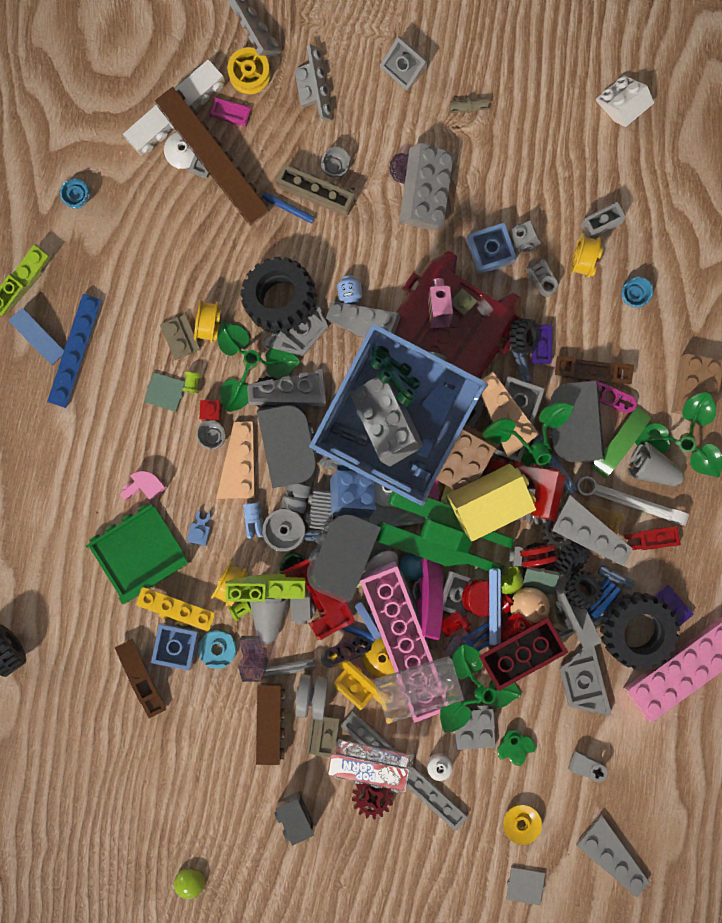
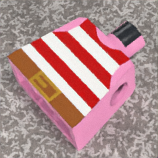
[428,278,453,328]

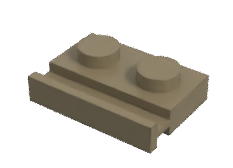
[160,314,201,360]
[306,716,339,757]

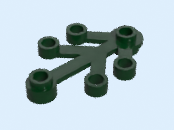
[369,346,421,406]

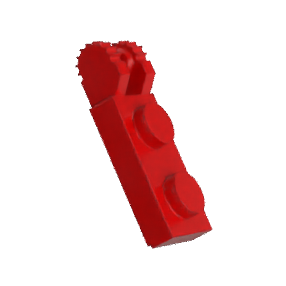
[624,526,681,550]

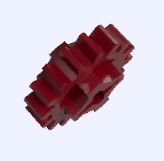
[352,782,394,820]

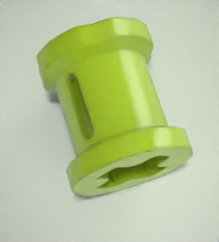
[182,372,202,394]
[228,602,252,622]

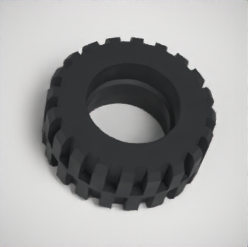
[241,257,317,334]
[600,592,680,670]

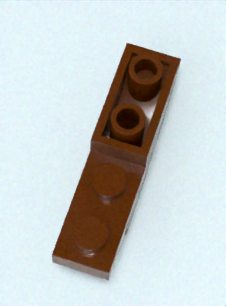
[115,638,166,718]

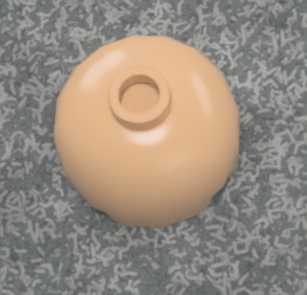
[510,587,550,626]

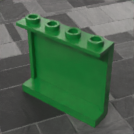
[86,503,191,605]

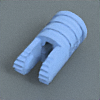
[243,502,263,539]

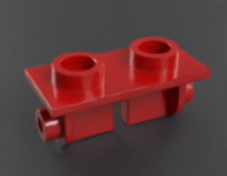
[501,612,533,642]

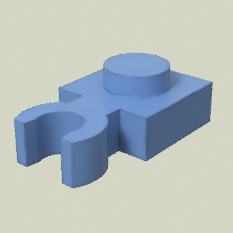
[406,461,431,481]
[187,511,211,546]

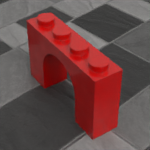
[485,458,566,521]

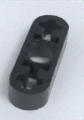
[321,636,372,668]

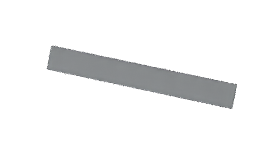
[340,711,468,831]

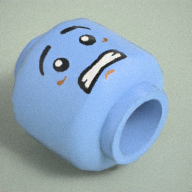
[337,275,363,304]

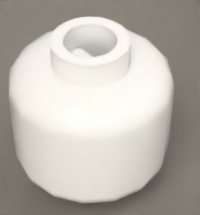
[427,753,453,781]

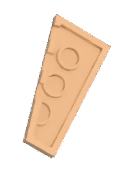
[481,372,539,458]
[216,422,255,499]

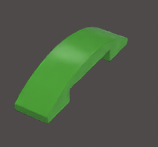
[591,406,651,478]

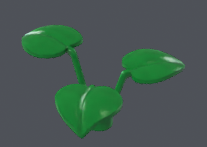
[217,322,300,412]
[635,392,722,477]
[483,402,574,469]
[440,644,521,733]

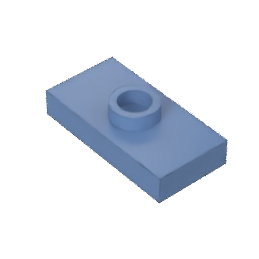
[355,602,382,640]

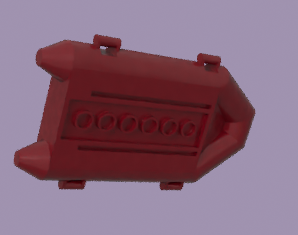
[349,251,521,379]

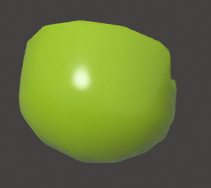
[501,566,523,594]
[174,868,206,899]

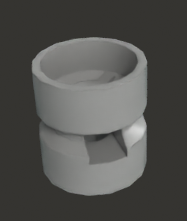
[280,484,311,513]

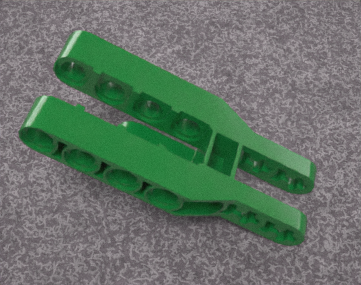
[376,488,515,575]

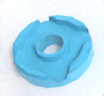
[198,630,237,669]

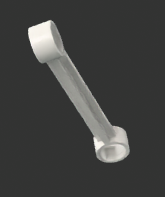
[576,476,689,526]

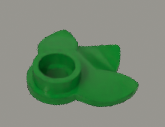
[497,729,536,766]

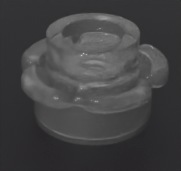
[476,299,494,316]

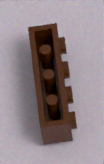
[256,683,285,765]

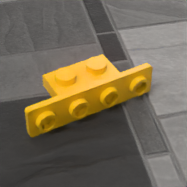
[136,587,215,631]
[329,654,394,710]

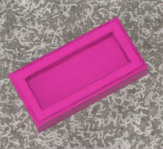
[209,97,251,127]

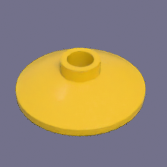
[363,638,395,677]
[503,805,542,845]

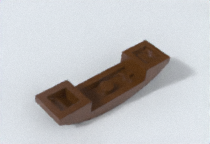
[555,356,634,384]

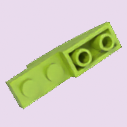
[0,244,51,316]
[225,574,305,602]

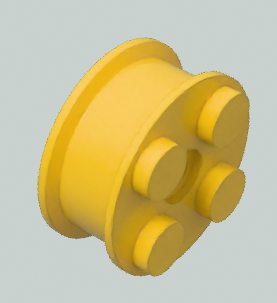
[227,47,270,94]
[570,233,603,279]
[194,298,222,343]
[211,560,249,606]

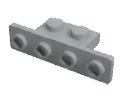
[294,44,333,121]
[555,574,602,650]

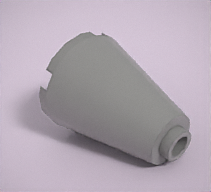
[627,442,684,487]
[250,598,287,644]

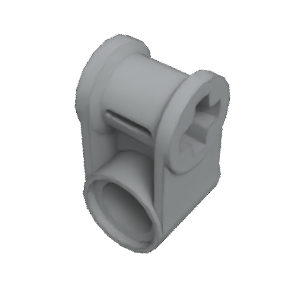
[526,259,558,297]
[568,750,608,782]

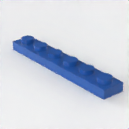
[47,294,101,408]

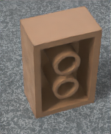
[671,354,722,415]
[436,425,500,490]

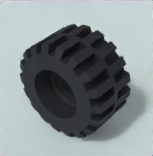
[0,624,27,677]

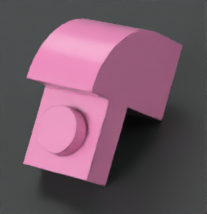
[120,471,167,501]

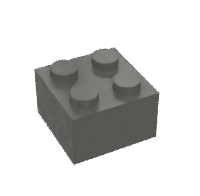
[274,791,315,846]

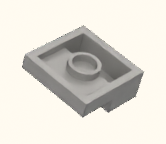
[455,704,496,750]

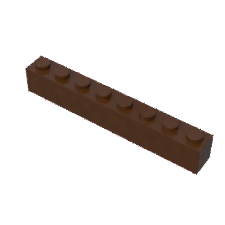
[155,86,269,227]

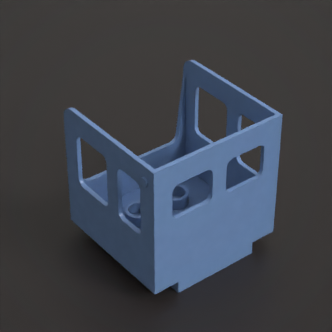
[309,324,488,506]

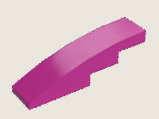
[417,558,443,640]

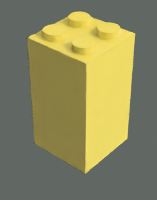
[447,464,536,541]

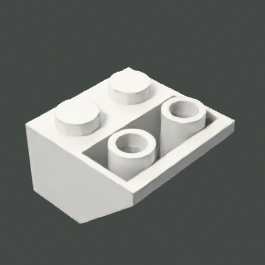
[596,75,654,127]

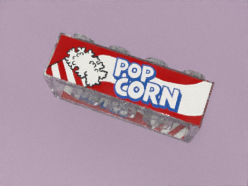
[328,739,414,793]

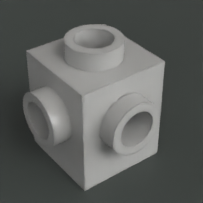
[509,221,541,253]

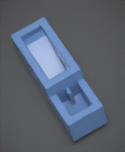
[8,308,64,365]

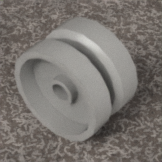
[262,509,306,552]
[295,674,328,721]

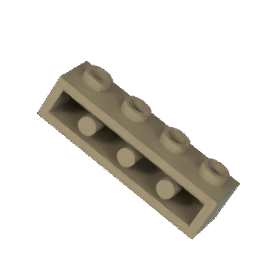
[276,164,354,217]

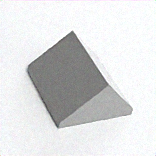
[379,36,427,91]
[443,571,474,616]

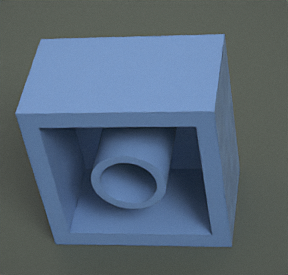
[466,223,517,275]
[330,470,376,518]
[151,623,200,671]

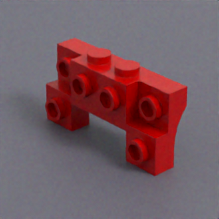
[282,558,355,640]

